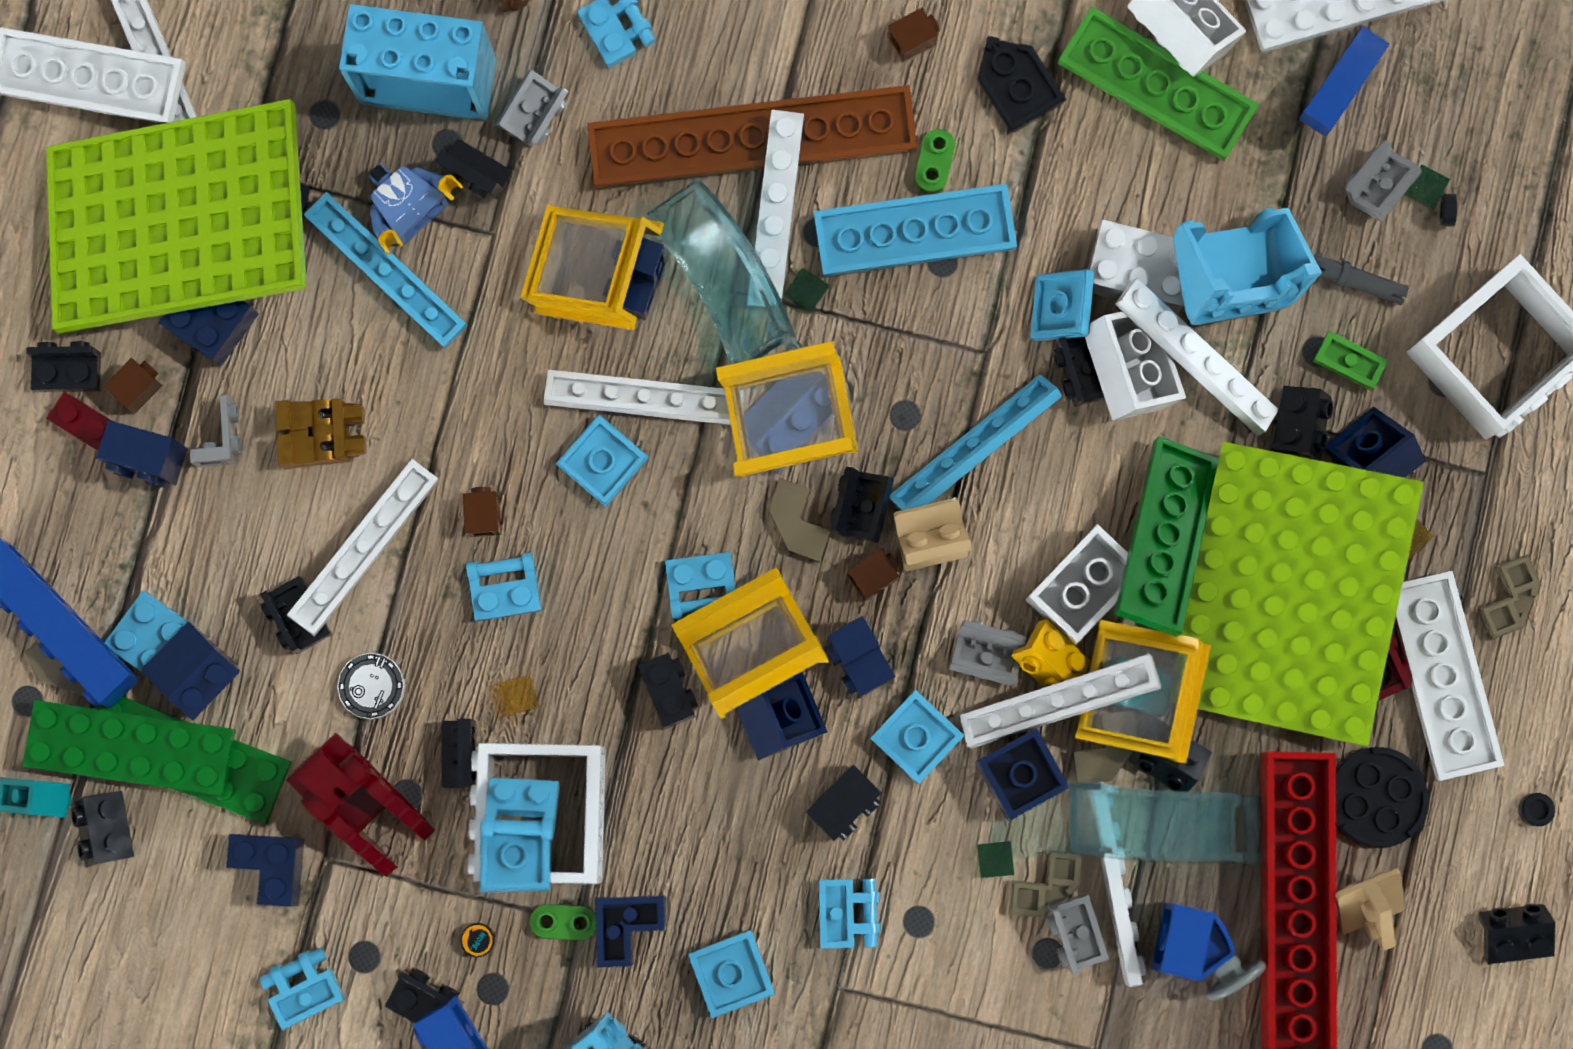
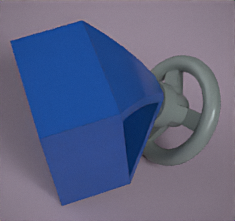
[1151,902,1266,1001]

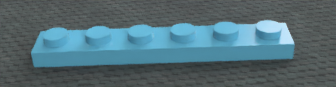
[304,192,468,349]
[889,374,1062,511]

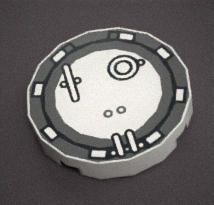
[337,653,406,720]

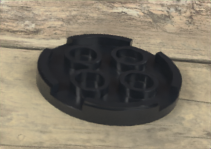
[1336,747,1430,848]

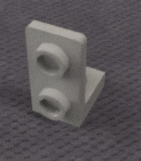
[190,394,242,467]

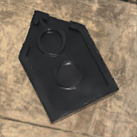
[977,36,1066,133]

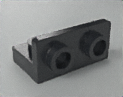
[26,341,101,392]
[442,719,476,788]
[384,967,464,1023]

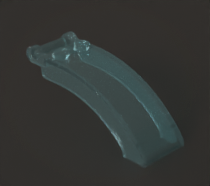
[647,179,803,390]
[1069,783,1262,865]

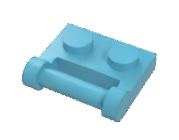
[466,552,542,622]
[665,552,736,620]
[483,778,559,840]

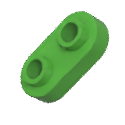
[915,129,955,195]
[530,904,596,940]

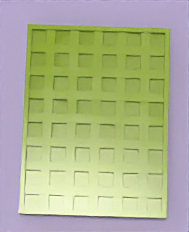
[46,99,307,334]
[1169,442,1424,747]

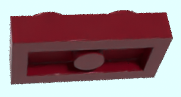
[46,391,112,451]

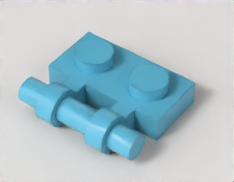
[577,0,656,69]
[819,879,881,949]
[259,947,345,1030]

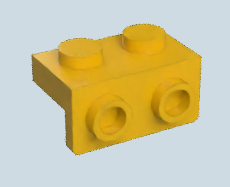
[1011,619,1091,688]

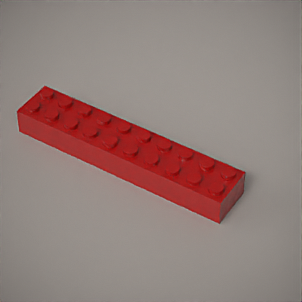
[1260,751,1337,1049]

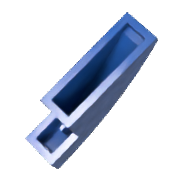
[1299,26,1390,137]

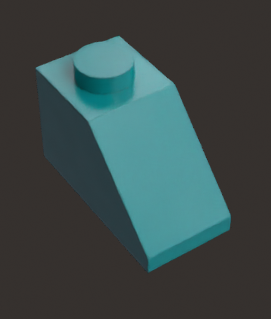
[0,778,71,818]

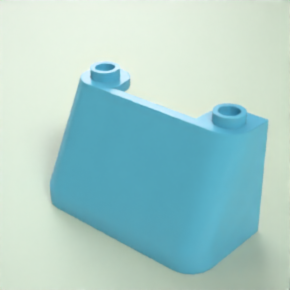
[1173,208,1322,325]

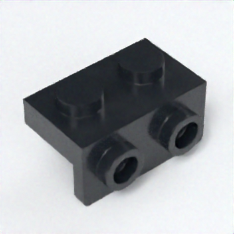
[435,139,513,200]
[1053,337,1105,407]
[1272,386,1333,460]
[830,466,894,543]
[260,576,333,654]
[1128,717,1212,795]
[71,791,134,867]
[1478,904,1555,965]

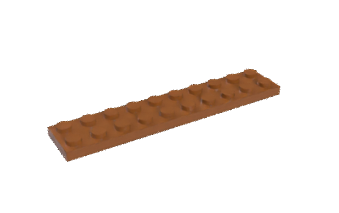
[587,85,918,189]

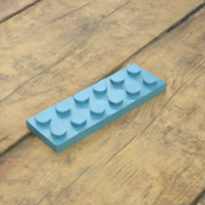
[814,184,1017,277]

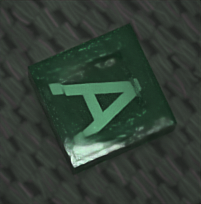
[1404,164,1450,210]
[784,268,829,314]
[977,841,1014,878]

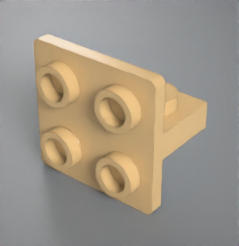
[893,498,972,572]
[1335,868,1405,951]

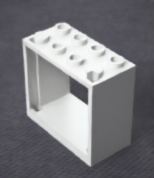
[1406,254,1573,440]
[468,743,606,884]

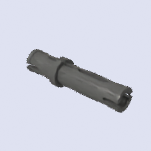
[1314,253,1409,305]

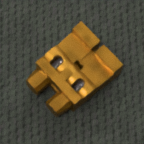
[275,398,367,469]

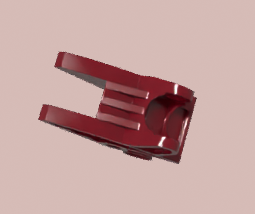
[286,733,435,878]

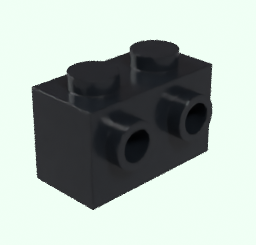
[638,652,699,729]
[805,764,882,841]

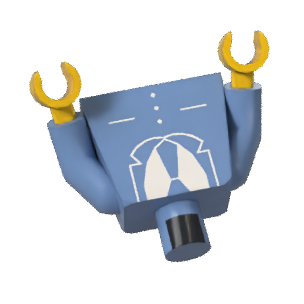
[368,164,463,255]

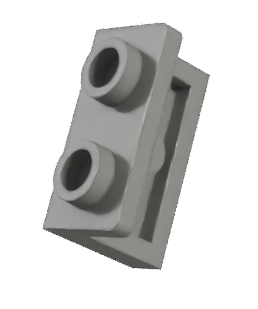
[495,70,568,147]
[1346,140,1422,222]
[949,620,1027,687]
[1046,893,1110,975]

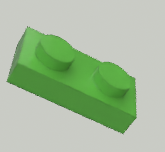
[1312,331,1388,391]

